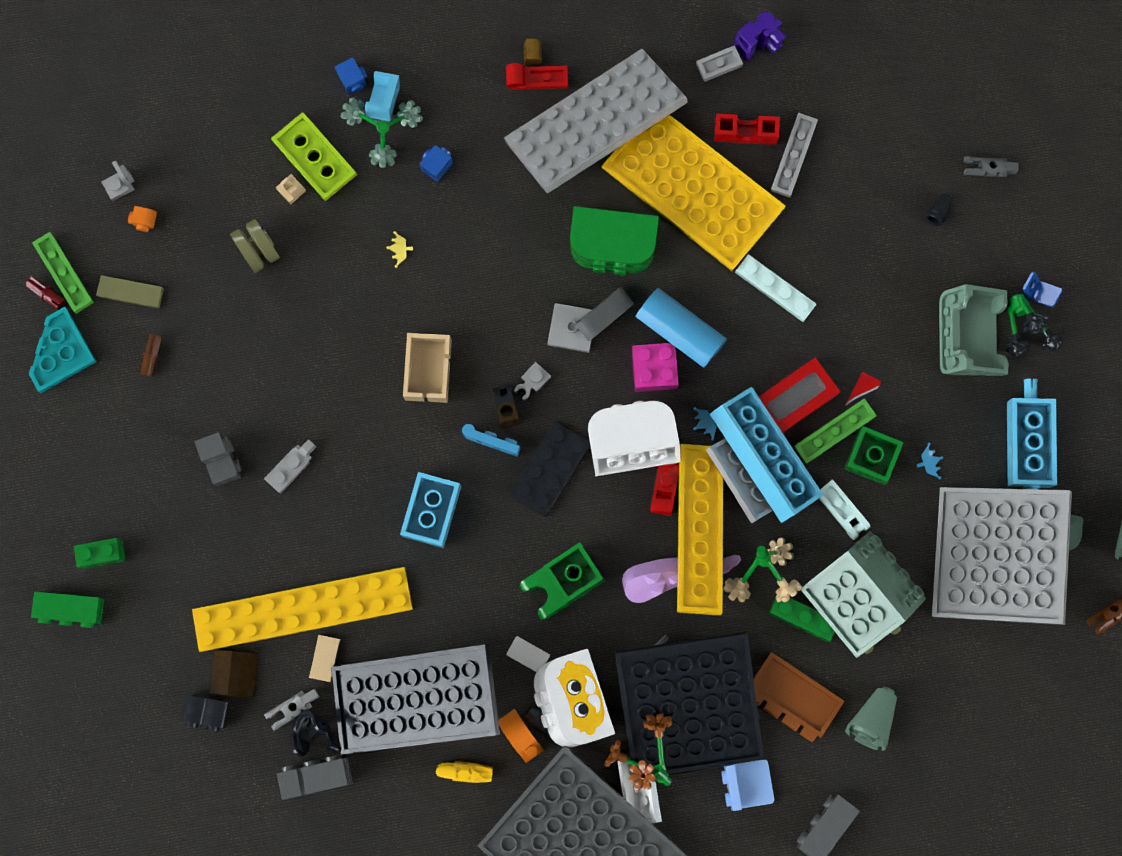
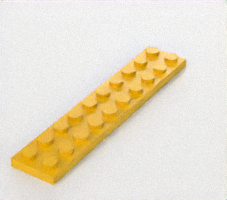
[192,567,413,652]

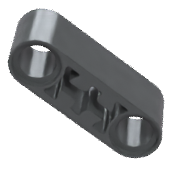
[575,287,634,341]

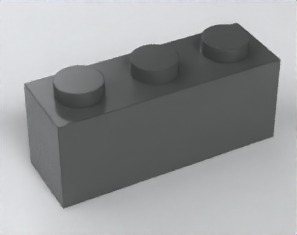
[797,794,860,856]

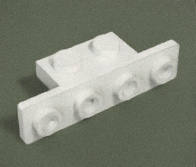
[617,758,662,823]

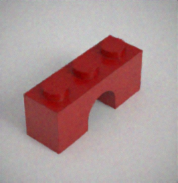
[714,114,780,145]

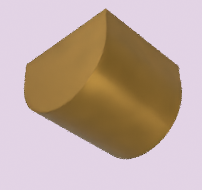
[524,39,542,66]

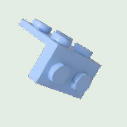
[721,760,774,811]

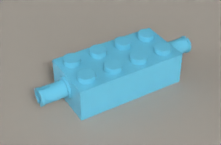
[1007,379,1057,490]

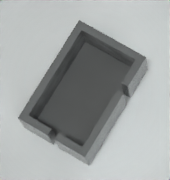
[277,755,353,800]

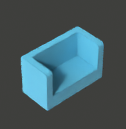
[365,71,400,121]

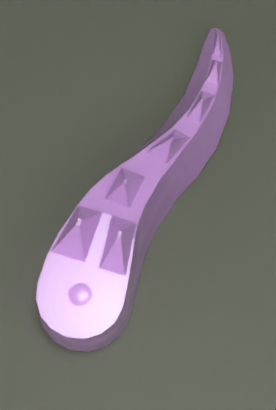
[622,555,741,603]

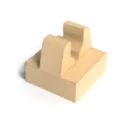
[276,174,306,205]

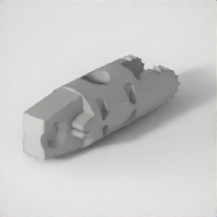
[264,689,319,731]

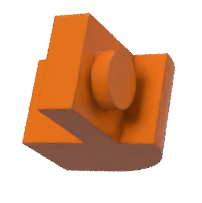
[498,709,544,763]

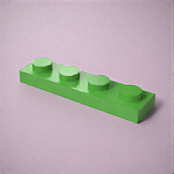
[32,232,94,314]
[793,399,877,465]

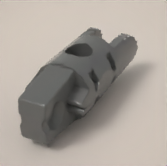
[964,156,1019,177]

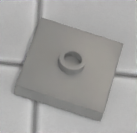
[547,303,591,353]

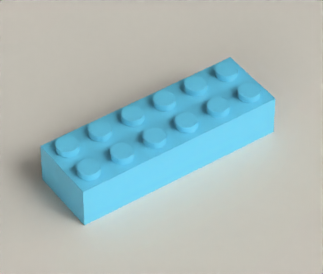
[710,387,823,523]

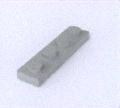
[771,113,818,198]

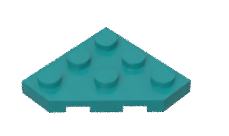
[29,307,97,393]

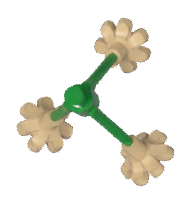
[724,537,802,602]

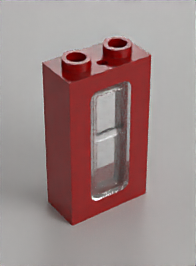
[759,357,840,433]

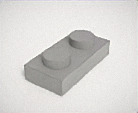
[696,45,743,82]

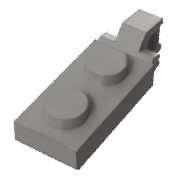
[264,440,316,494]

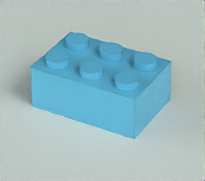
[400,472,461,548]

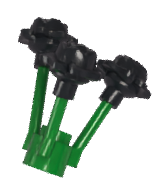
[1004,294,1063,357]

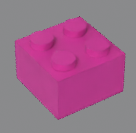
[632,343,679,392]

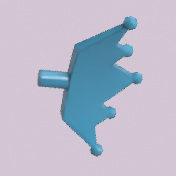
[693,407,717,441]
[917,443,943,479]

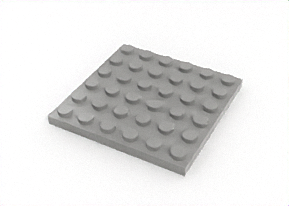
[932,487,1072,625]

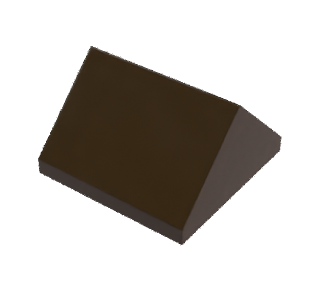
[210,650,258,698]

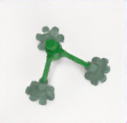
[341,98,423,168]

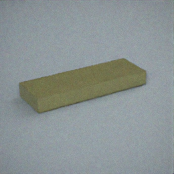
[96,275,164,309]

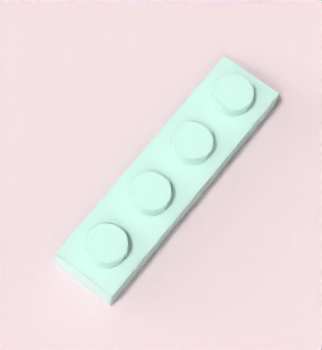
[735,254,816,322]

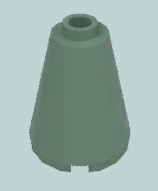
[845,686,897,751]

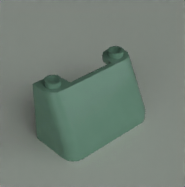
[939,284,1009,376]

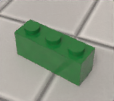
[31,592,104,628]
[768,598,835,642]

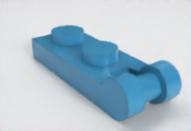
[462,424,520,457]

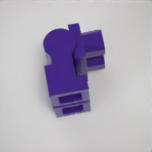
[733,12,786,61]

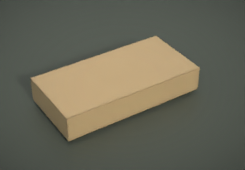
[309,635,341,682]

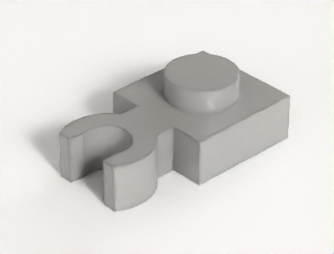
[514,362,551,401]

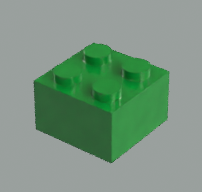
[844,426,904,485]

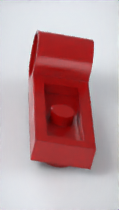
[506,63,568,90]
[650,463,679,516]

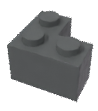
[194,432,242,487]

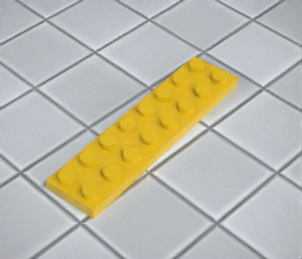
[677,444,723,615]

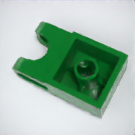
[519,542,605,620]

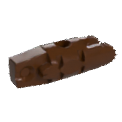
[1086,597,1122,635]

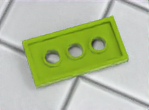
[271,112,357,201]

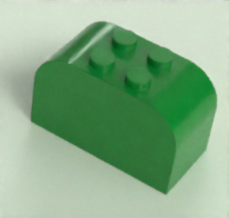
[570,206,659,276]

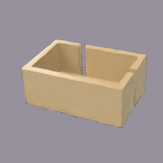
[403,333,452,403]

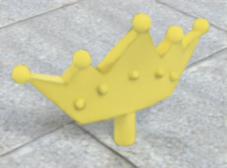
[386,231,413,268]

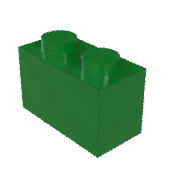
[74,538,126,569]

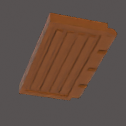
[753,652,845,743]

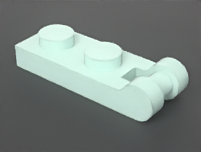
[819,479,871,540]

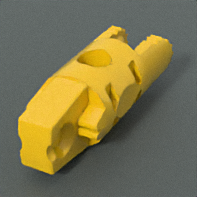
[435,761,493,783]

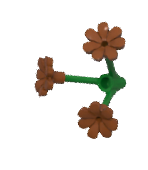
[604,714,672,790]

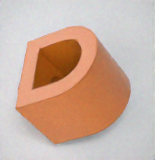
[128,206,157,232]

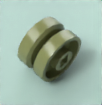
[230,219,280,273]

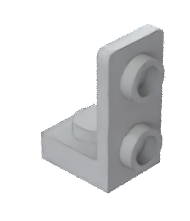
[102,160,135,201]

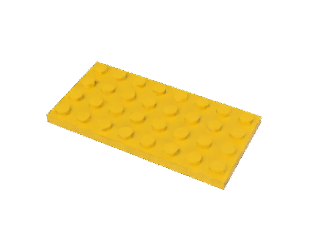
[602,115,786,271]

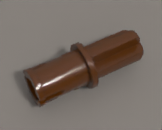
[139,334,161,377]

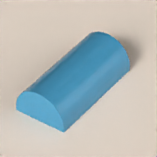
[635,288,727,368]

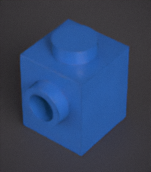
[335,57,367,95]
[420,145,453,182]

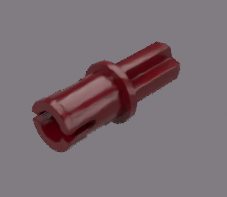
[26,276,66,310]

